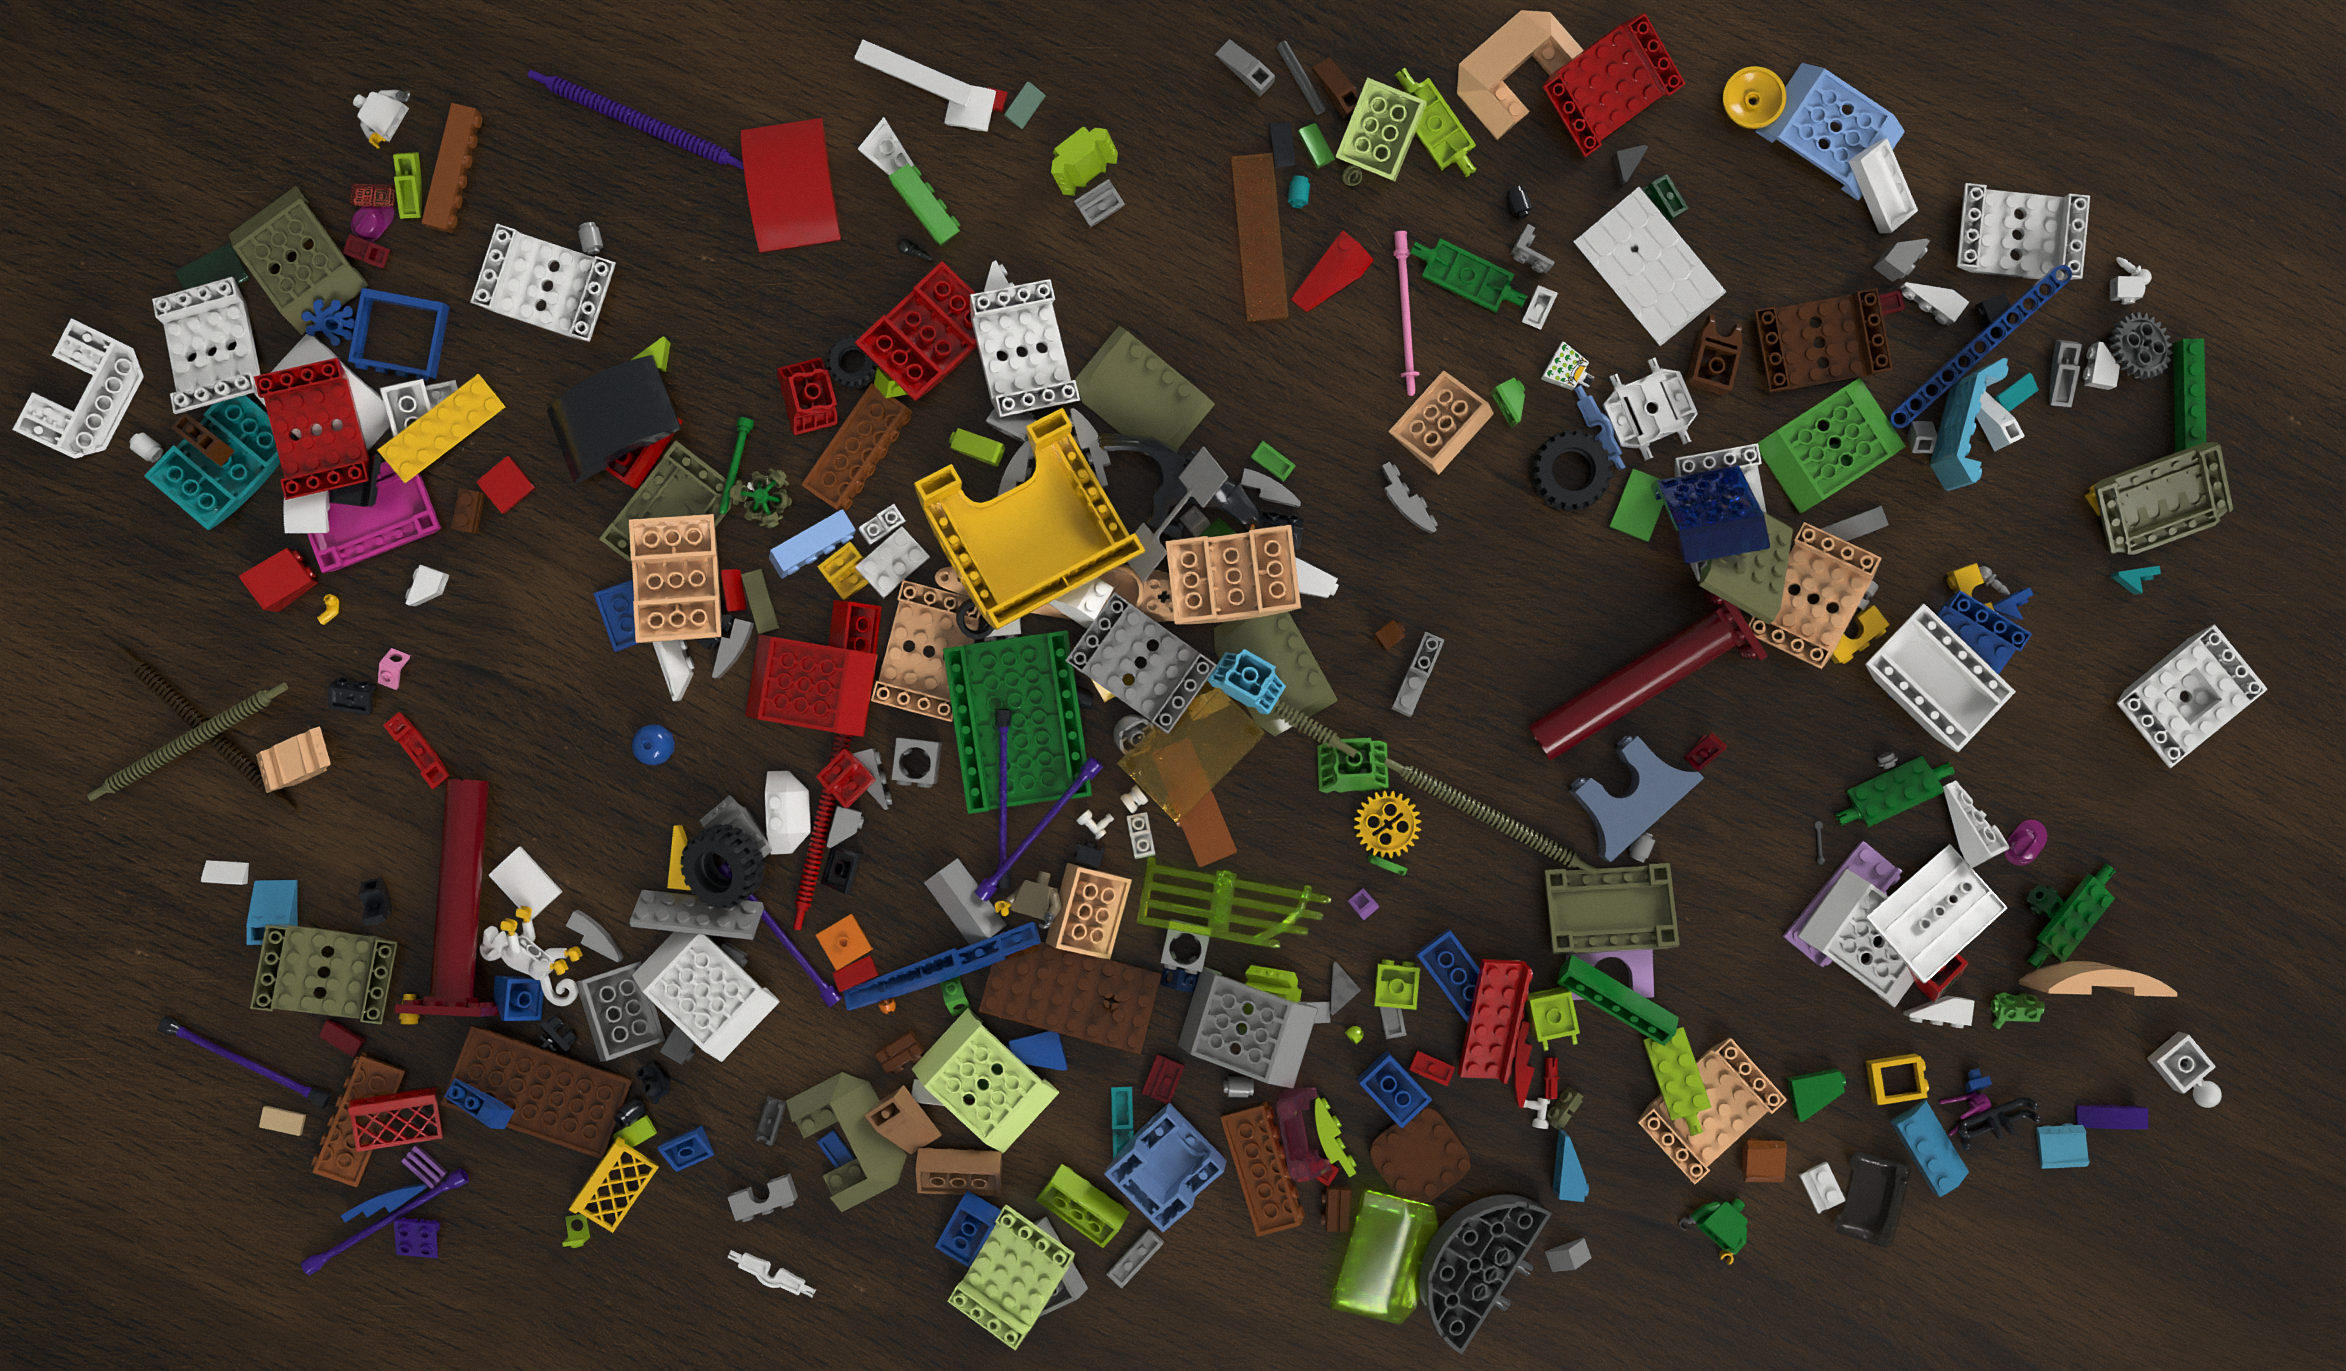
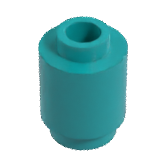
[1287,176,1310,208]

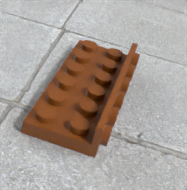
[801,383,912,511]
[311,1052,406,1187]
[1220,1101,1305,1237]

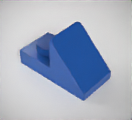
[1992,587,2034,620]

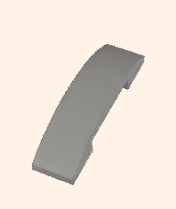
[1821,506,1889,541]

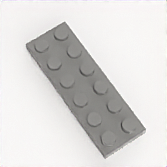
[630,890,764,940]

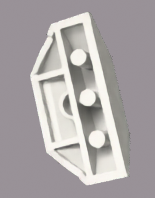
[653,640,695,701]
[765,771,811,854]

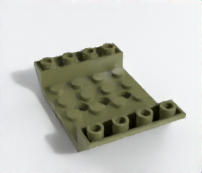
[229,186,369,335]
[250,924,397,1024]

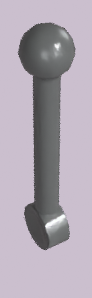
[1814,821,1825,865]

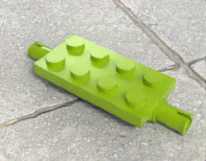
[1395,68,1477,177]
[1643,1027,1712,1136]

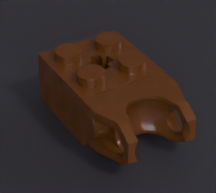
[1685,315,1743,396]

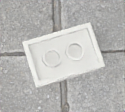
[489,846,563,920]

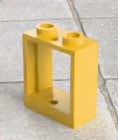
[1866,1053,1929,1105]

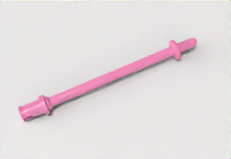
[1393,231,1419,396]

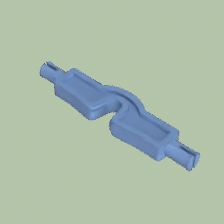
[1574,385,1626,471]

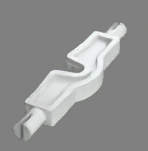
[728,1250,816,1298]

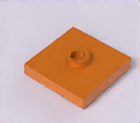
[816,914,873,971]

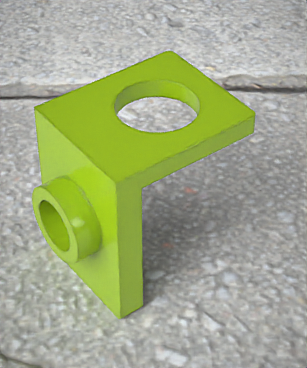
[562,1214,590,1248]

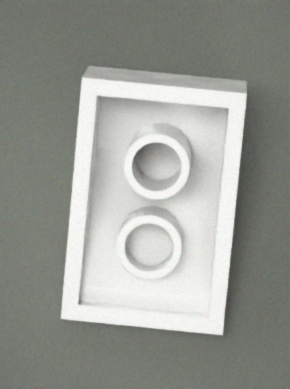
[1048,577,1114,629]

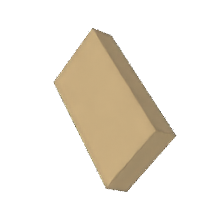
[259,1106,306,1136]

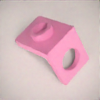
[378,648,410,690]

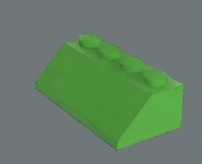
[888,163,960,247]

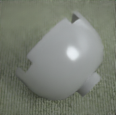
[1113,714,1156,757]

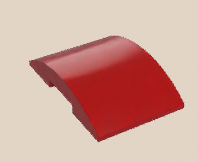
[741,118,841,253]
[855,261,977,401]

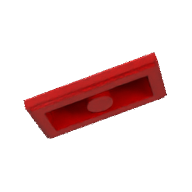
[721,569,747,612]
[832,955,879,993]

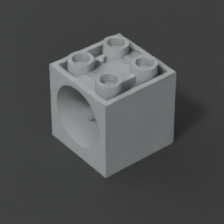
[892,738,942,788]
[1161,919,1211,974]

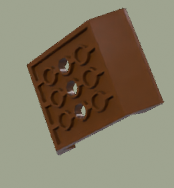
[1754,288,1893,392]

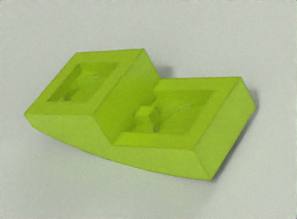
[612,1115,657,1153]

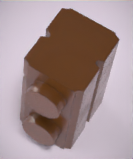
[451,488,485,534]
[875,1029,925,1075]
[1321,1186,1352,1232]

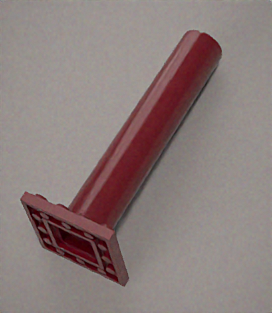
[1528,589,1768,761]
[395,779,500,1017]

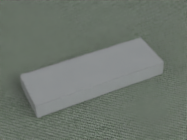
[1106,1228,1164,1289]

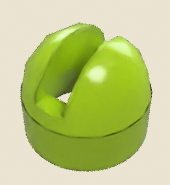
[1345,1026,1364,1044]

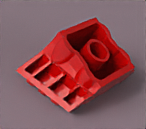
[777,357,837,435]

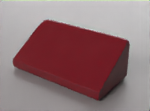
[319,1019,366,1058]

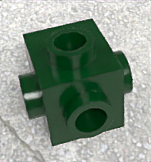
[2026,884,2064,919]

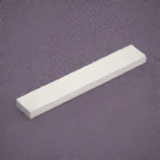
[854,40,975,107]

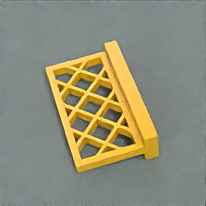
[569,1136,659,1233]

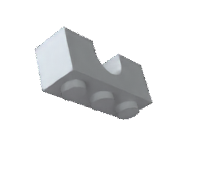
[727,1173,798,1222]

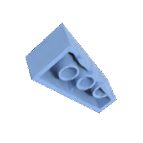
[769,509,856,579]

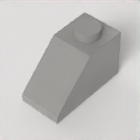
[826,805,864,848]

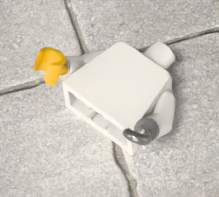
[353,90,410,149]

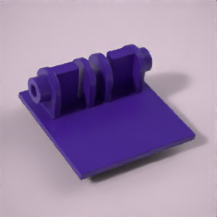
[394,1217,441,1258]

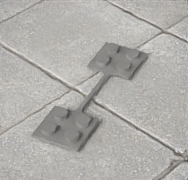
[1127,447,1228,582]

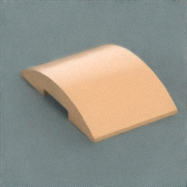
[629,514,721,643]
[1166,525,1301,624]
[2019,961,2177,997]

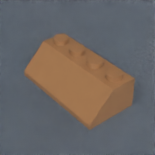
[916,1148,1002,1197]

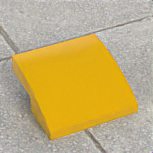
[817,542,868,601]

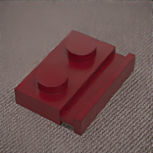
[1142,1054,1185,1104]

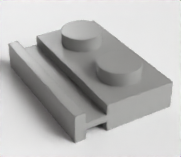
[1074,179,1125,228]

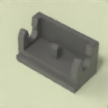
[755,1096,787,1146]

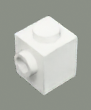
[2110,276,2145,304]

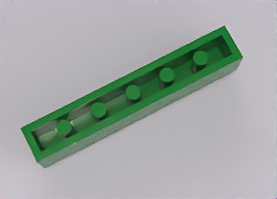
[2173,339,2206,453]
[1557,955,1679,1046]

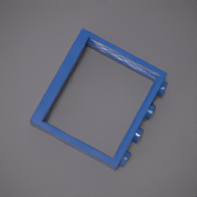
[348,288,450,381]

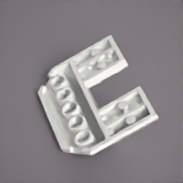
[13,318,144,459]

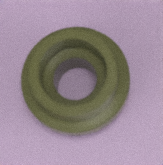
[1342,165,1362,186]

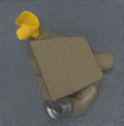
[995,871,1062,929]

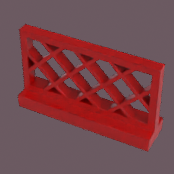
[348,1087,443,1152]

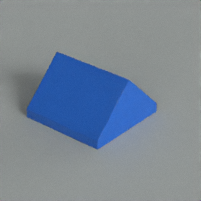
[658,1125,714,1172]

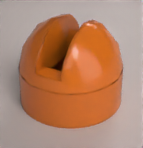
[878,998,896,1014]

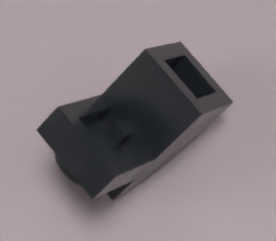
[358,877,392,926]

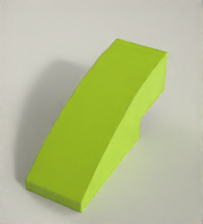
[393,152,422,219]

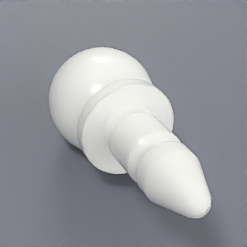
[2116,257,2152,285]

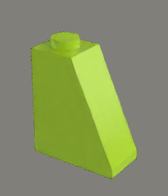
[949,428,1006,467]

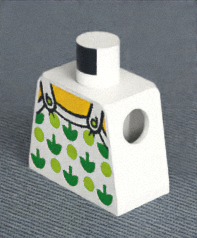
[1540,342,1594,390]

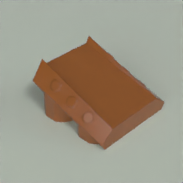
[1742,1138,1787,1183]

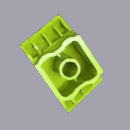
[1051,127,1118,196]
[1238,965,1302,1035]

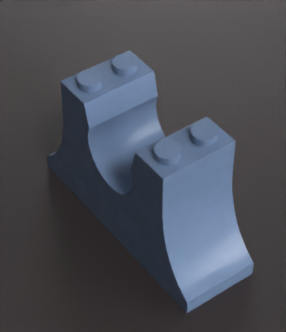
[1569,735,1704,862]

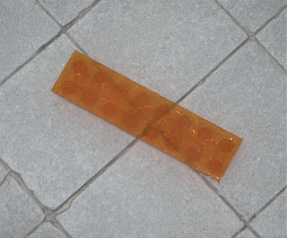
[1231,153,1288,322]

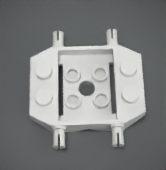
[1603,357,1698,461]

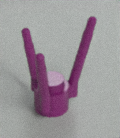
[1939,1091,1991,1136]

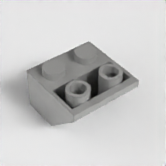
[1873,239,1930,282]

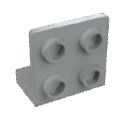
[1510,224,1555,273]

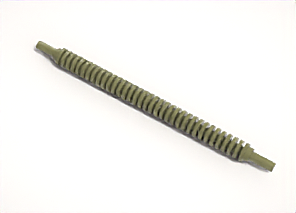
[1156,640,1358,757]
[87,682,288,801]
[1384,757,1597,876]

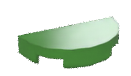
[1367,853,1408,876]

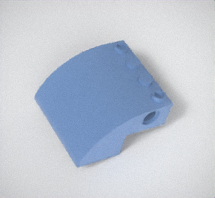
[1104,1103,1227,1232]

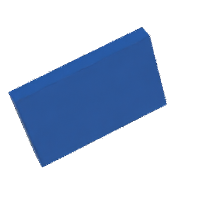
[594,579,639,652]

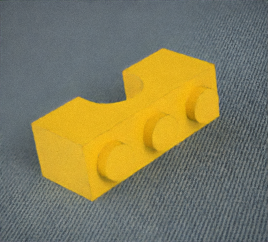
[1947,563,1994,610]
[1830,605,1890,664]

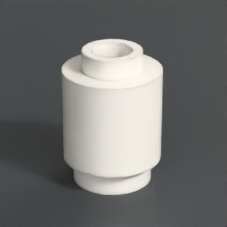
[130,433,163,462]

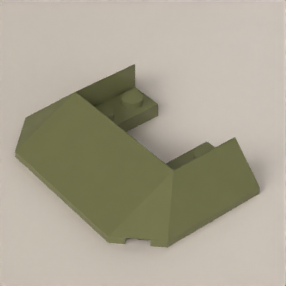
[786,1072,907,1212]

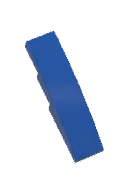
[341,1183,429,1223]

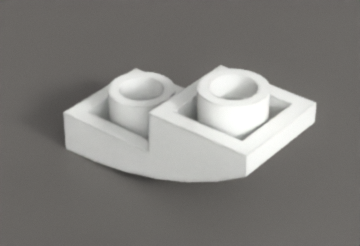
[858,504,905,546]
[1127,812,1155,859]

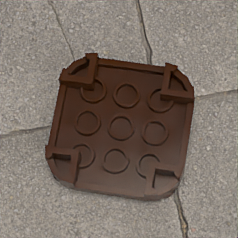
[1369,1106,1471,1209]

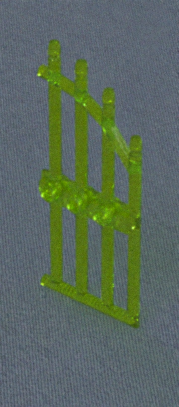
[1137,857,1331,948]

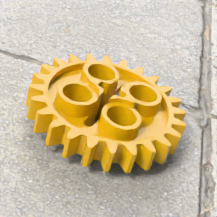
[1354,790,1421,858]

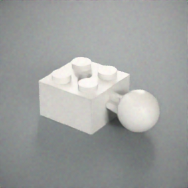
[2147,1032,2222,1108]

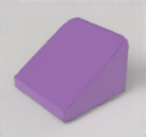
[1348,888,1379,920]

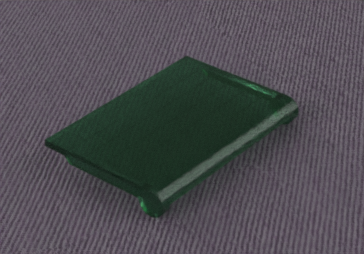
[175,242,250,290]

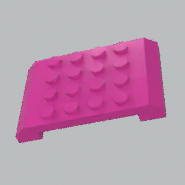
[307,461,441,573]

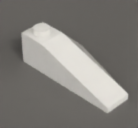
[1943,781,2010,868]

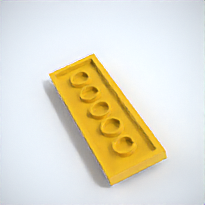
[377,374,505,483]

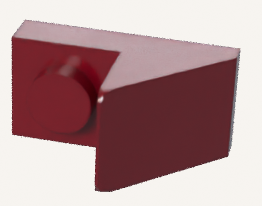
[1684,732,1727,771]

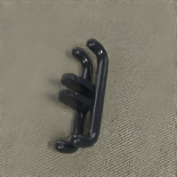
[1958,1097,2041,1150]

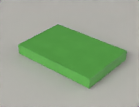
[1609,469,1671,542]

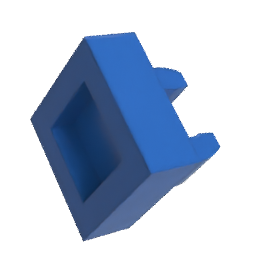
[1964,1068,1992,1093]

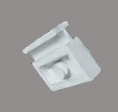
[1798,1162,1846,1214]

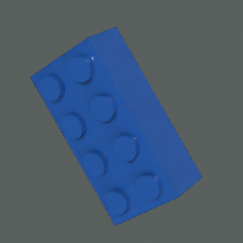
[1415,928,1479,1022]

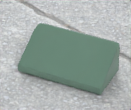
[1005,81,1046,130]

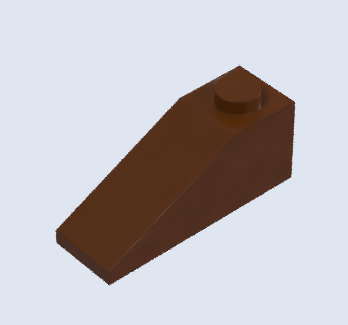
[171,412,235,467]

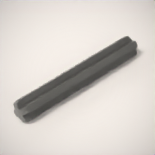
[1277,41,1326,115]

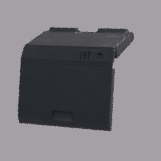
[329,454,382,508]

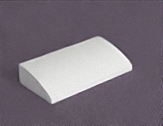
[1848,138,1918,233]

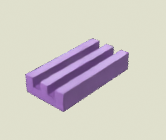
[401,1144,448,1189]

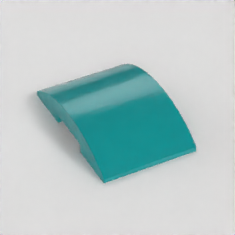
[144,395,296,530]

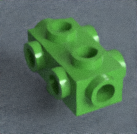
[1991,993,2045,1029]

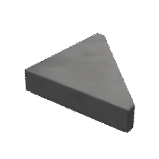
[1330,961,1361,1016]

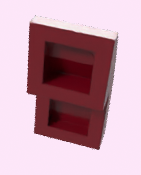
[343,234,390,269]

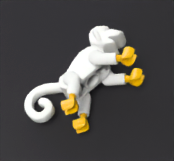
[480,905,583,1006]

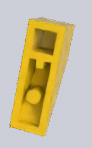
[668,825,691,890]

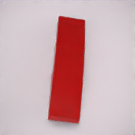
[1512,1020,1535,1108]

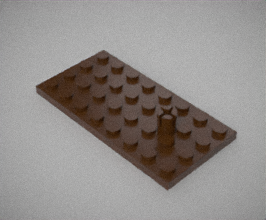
[979,931,1162,1055]
[441,1025,632,1159]

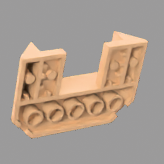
[1457,10,1584,140]

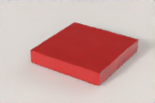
[476,456,535,514]

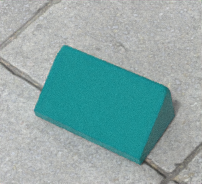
[1993,372,2039,412]

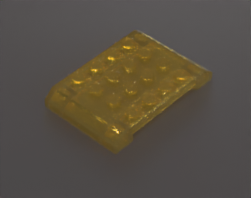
[1117,680,1266,823]

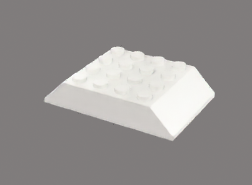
[1865,604,2016,752]

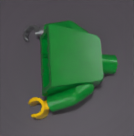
[1679,1198,1748,1264]

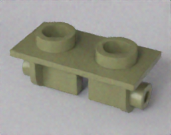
[1545,1085,1584,1130]

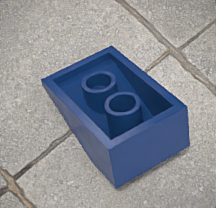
[1356,1050,1432,1128]
[935,1190,1002,1268]

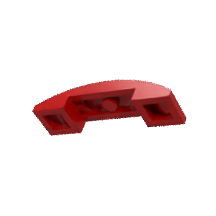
[383,712,450,790]

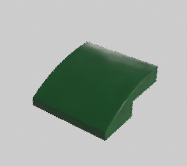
[1641,174,1689,222]

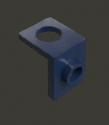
[1160,967,1200,992]

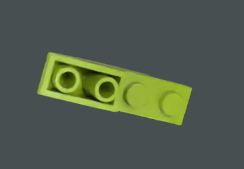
[1314,1095,1357,1178]

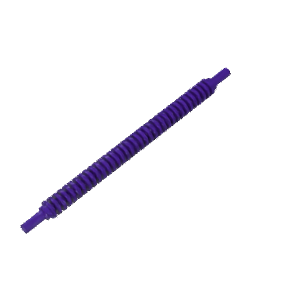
[528,70,744,170]

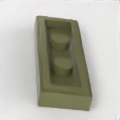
[741,569,779,634]

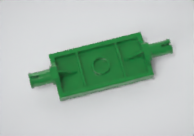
[1410,238,1528,313]
[1835,756,1955,827]
[2027,863,2116,969]

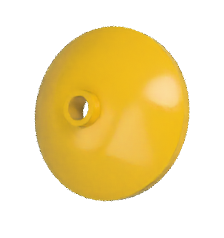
[1723,66,1786,129]

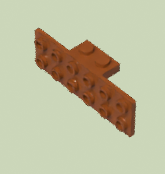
[1152,738,1237,867]

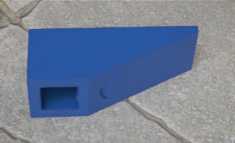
[444,1078,515,1129]

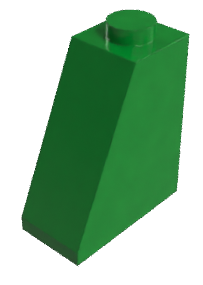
[1786,1069,1846,1122]

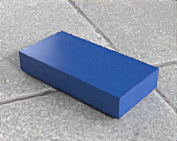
[817,1129,855,1168]

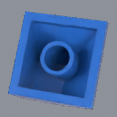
[493,976,544,1021]

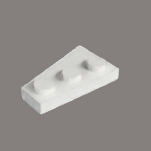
[858,117,914,175]

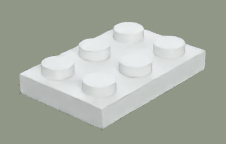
[855,526,930,599]

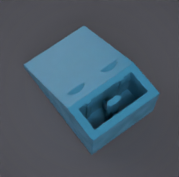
[247,880,298,945]

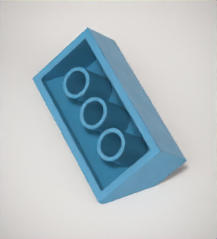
[1890,1100,1969,1197]

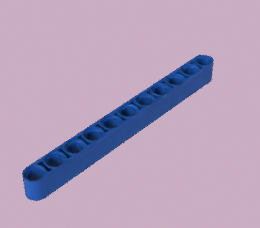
[1887,265,2072,428]

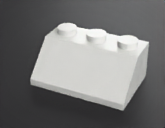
[379,379,431,437]

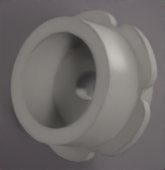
[1877,751,1898,769]

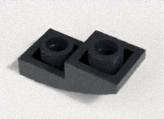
[1269,121,1295,167]

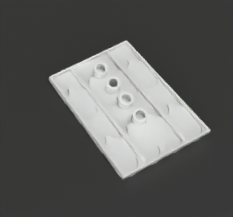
[1574,187,1726,346]
[1865,844,2007,984]

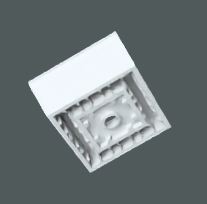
[2117,624,2268,768]

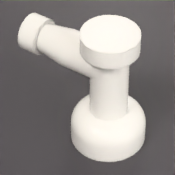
[1076,809,1114,840]
[1523,1097,1550,1129]

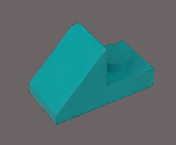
[2110,566,2161,594]

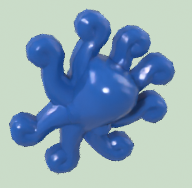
[302,299,356,346]

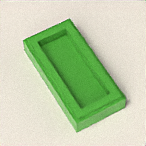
[1250,441,1296,482]

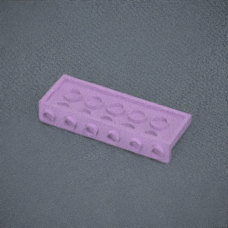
[1783,840,1902,967]

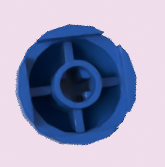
[631,724,675,766]

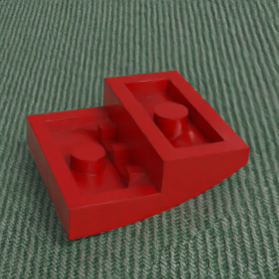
[816,748,876,808]

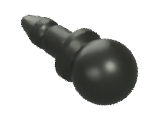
[898,239,932,260]

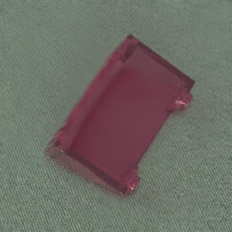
[1277,1087,1331,1182]

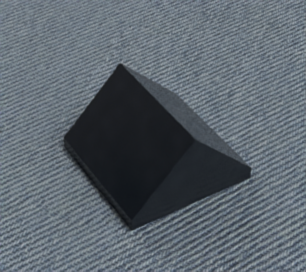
[820,845,863,894]

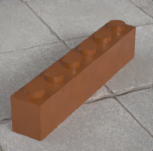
[422,103,482,233]

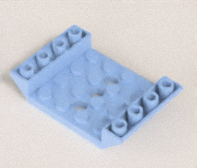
[1755,63,1905,200]

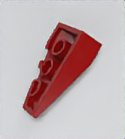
[1291,231,1374,313]

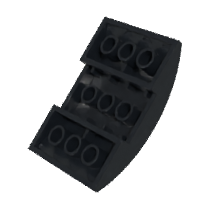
[547,355,682,484]

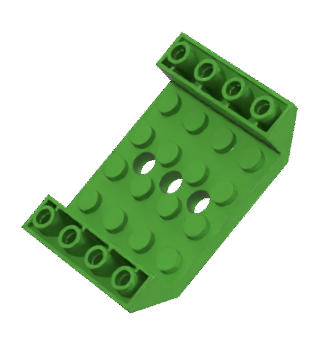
[1758,378,1906,514]

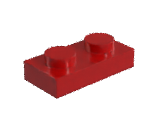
[1409,1050,1456,1086]

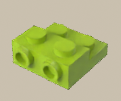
[1374,959,1420,1010]

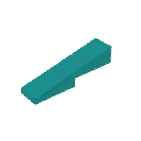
[1111,1087,1134,1159]

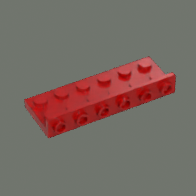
[1457,959,1533,1084]

